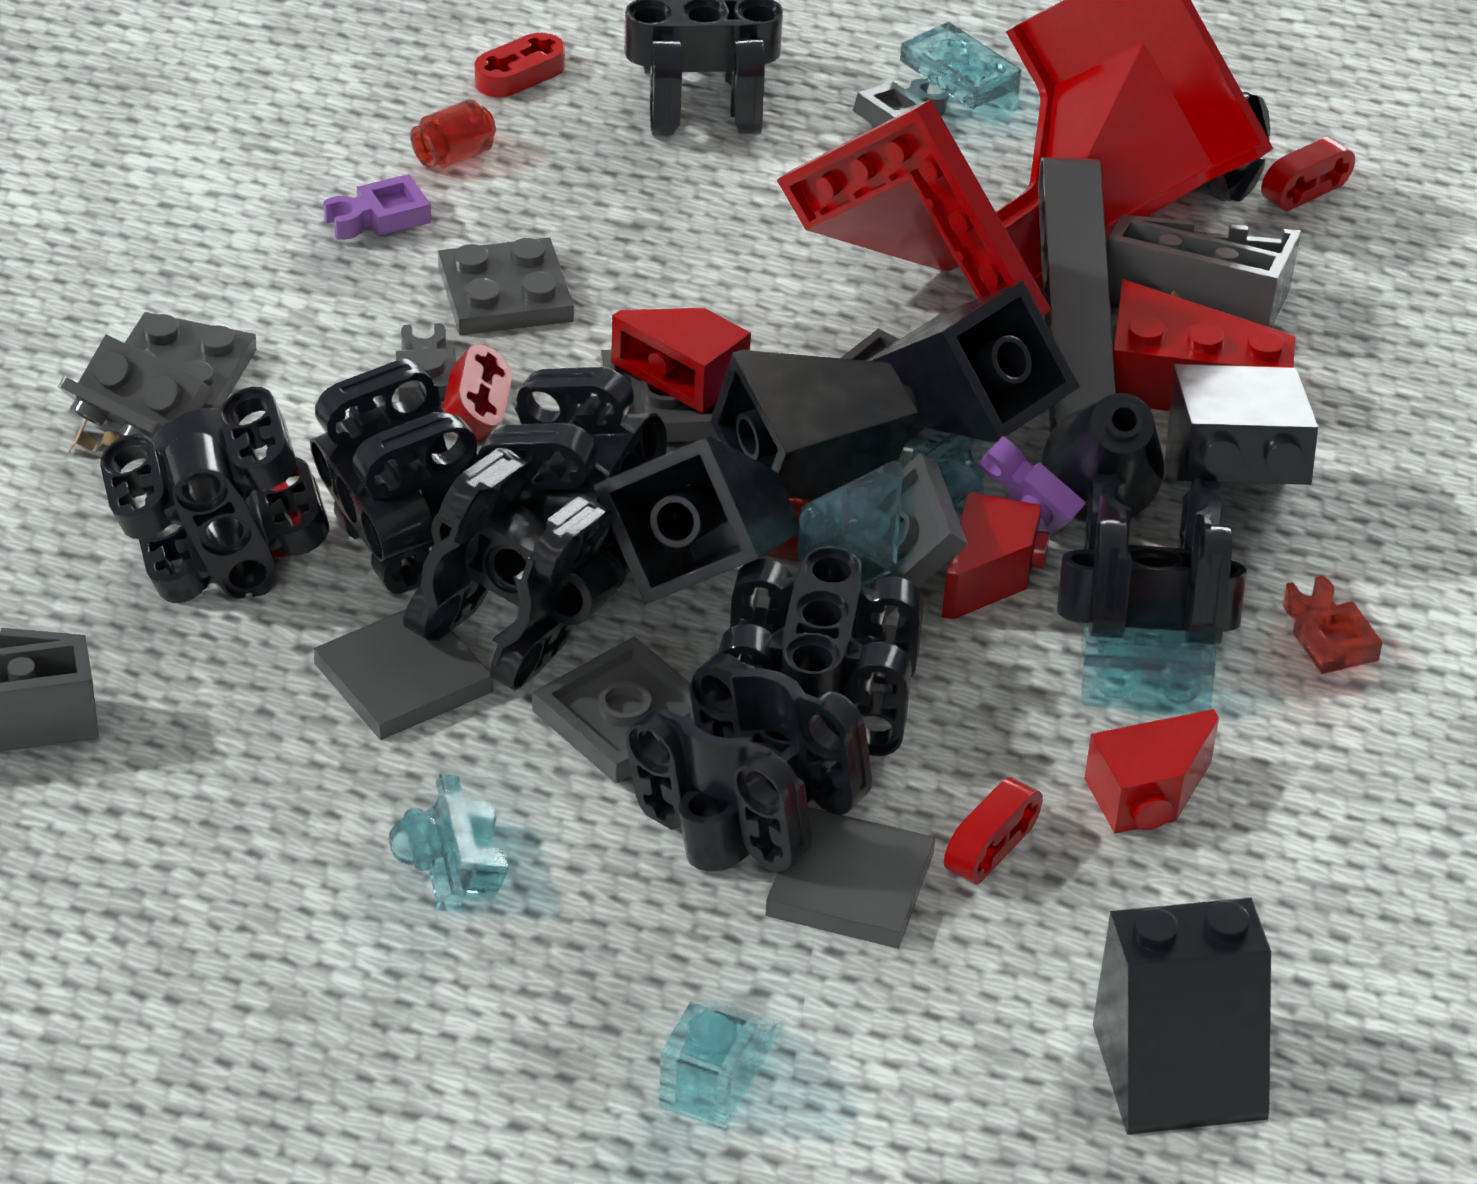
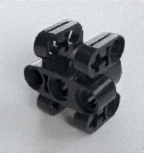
[624,0,783,135]
[310,359,478,594]
[476,367,667,590]
[100,386,329,603]
[403,448,619,691]
[1057,473,1247,645]
[715,546,924,756]
[626,653,872,872]

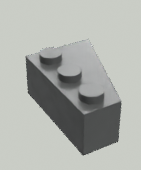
[1106,215,1301,328]

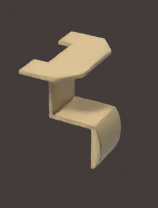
[68,419,122,453]

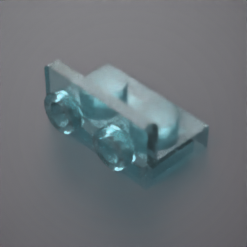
[900,21,1022,115]
[1080,623,1217,713]

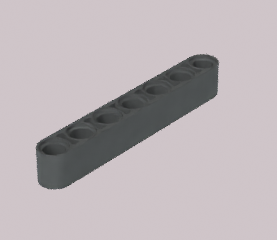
[1038,157,1116,433]

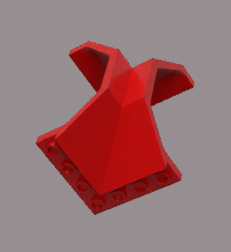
[777,0,1274,316]

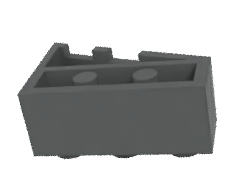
[0,628,99,752]

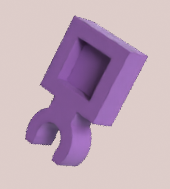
[323,174,431,240]
[976,436,1086,535]

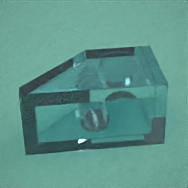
[797,460,903,587]
[659,1000,782,1131]

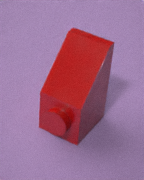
[611,308,751,414]
[942,492,1050,619]
[1084,709,1219,834]

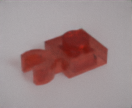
[1283,575,1383,674]

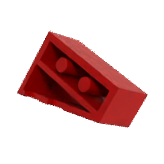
[1113,279,1296,411]

